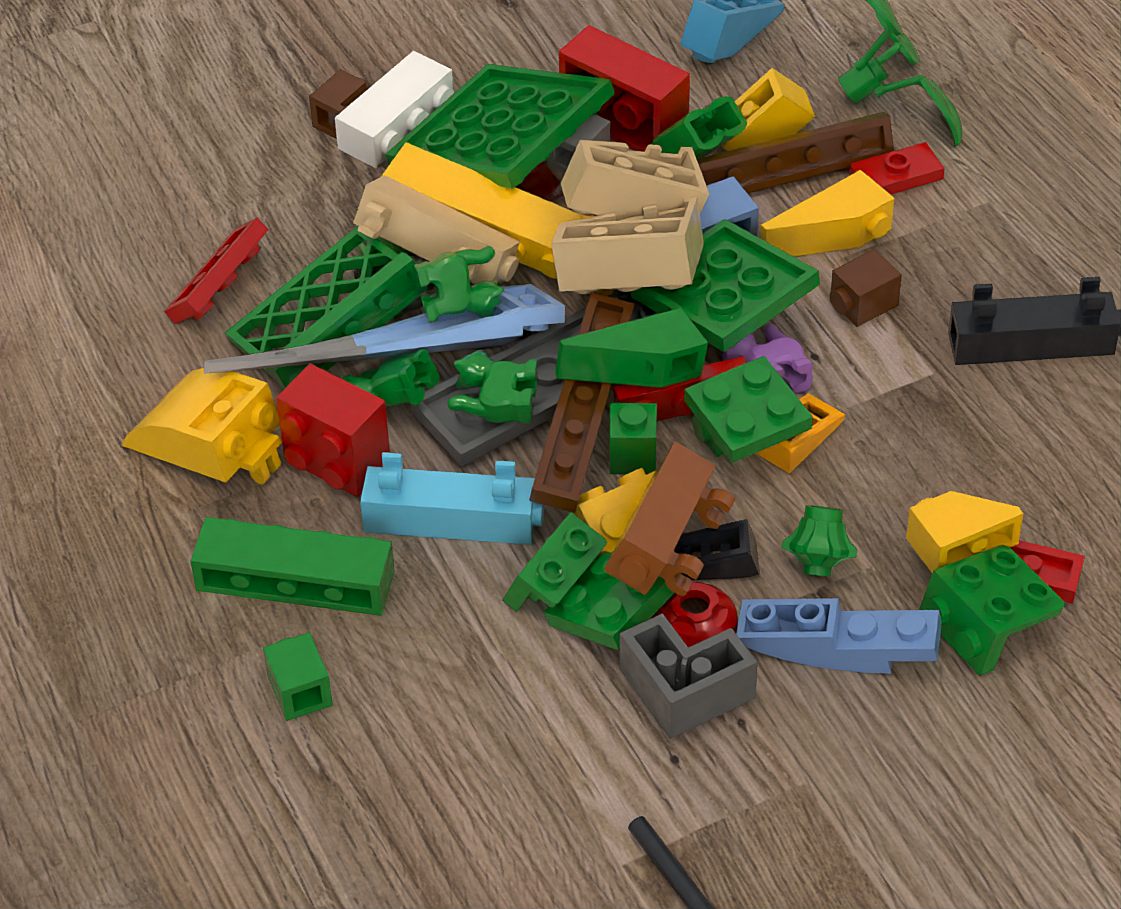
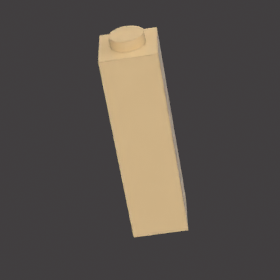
[353,175,520,284]

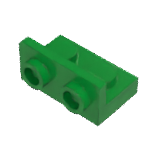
[502,512,607,612]

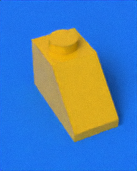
[722,68,815,151]
[906,491,1024,573]

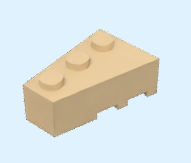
[561,140,709,220]
[551,196,704,294]

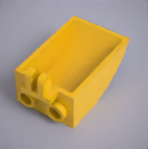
[121,368,282,484]

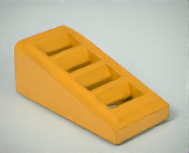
[756,393,845,474]

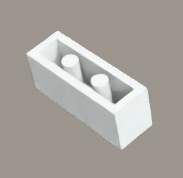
[335,51,454,168]

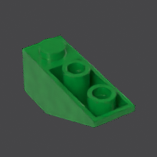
[555,308,708,388]

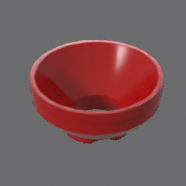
[650,582,738,648]

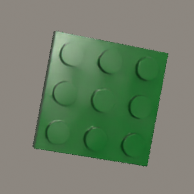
[631,219,820,352]

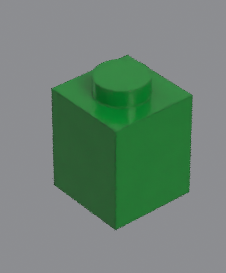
[610,403,657,475]
[263,632,333,721]

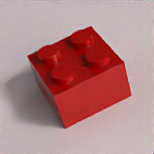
[276,363,390,497]

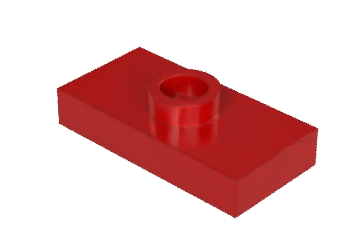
[849,142,945,195]

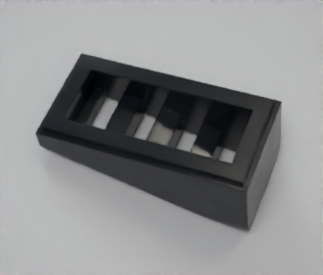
[673,519,760,580]

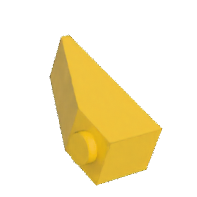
[760,170,894,257]

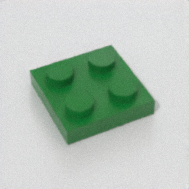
[684,356,813,463]
[543,551,674,650]

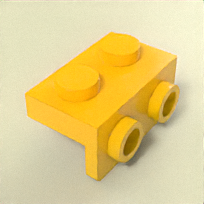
[568,468,655,557]

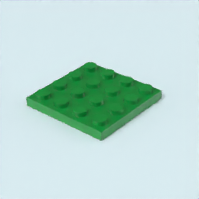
[385,64,615,189]

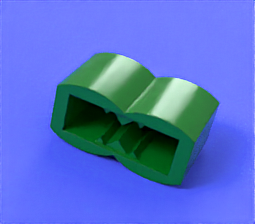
[652,96,747,159]

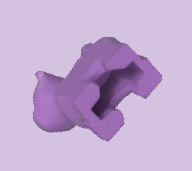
[721,324,813,394]

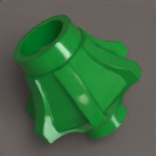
[781,505,857,576]

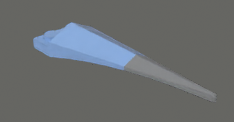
[204,284,565,374]

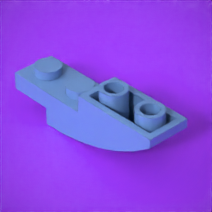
[736,598,942,674]

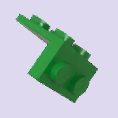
[919,545,1064,676]

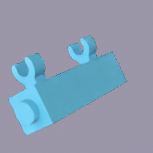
[360,452,545,545]

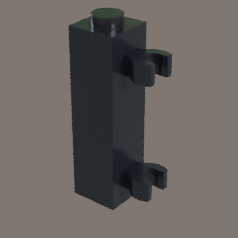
[948,276,1121,365]

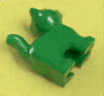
[413,246,504,323]
[342,349,440,407]
[447,350,538,423]

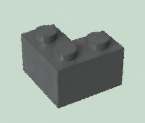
[620,613,758,739]

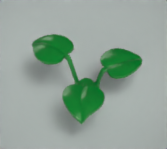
[838,0,962,148]

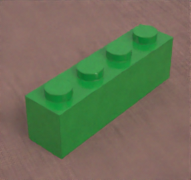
[190,517,395,616]

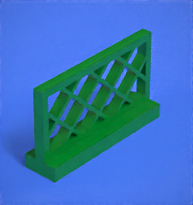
[224,226,428,391]

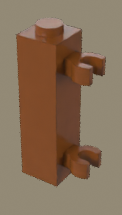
[603,441,735,596]

